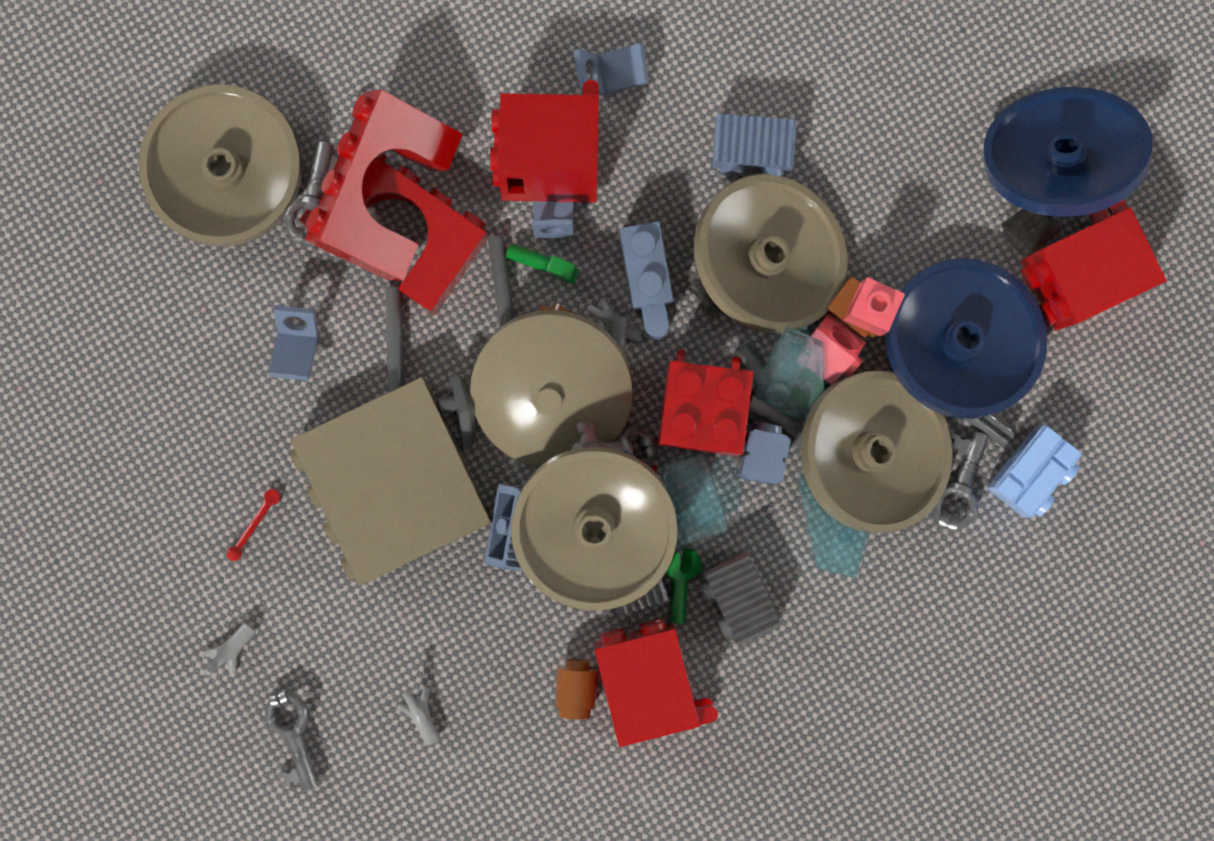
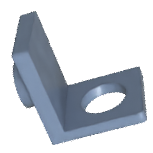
[574,43,649,96]
[532,201,574,238]
[269,305,319,381]

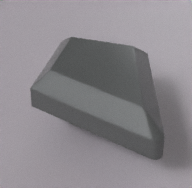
[437,375,476,451]

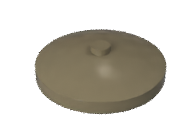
[138,84,303,247]
[694,174,848,334]
[470,310,633,467]
[801,371,953,533]
[511,447,677,611]

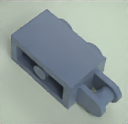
[619,221,673,340]

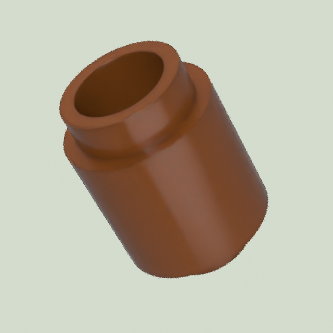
[555,659,597,720]

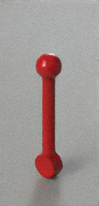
[226,489,281,561]

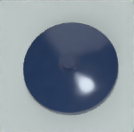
[983,87,1153,217]
[885,259,1047,419]

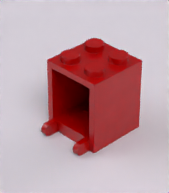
[490,80,599,203]
[1021,200,1167,331]
[657,349,754,457]
[594,618,718,748]

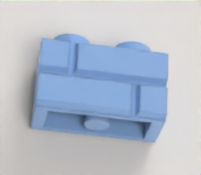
[986,425,1082,518]

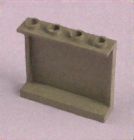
[289,377,492,586]

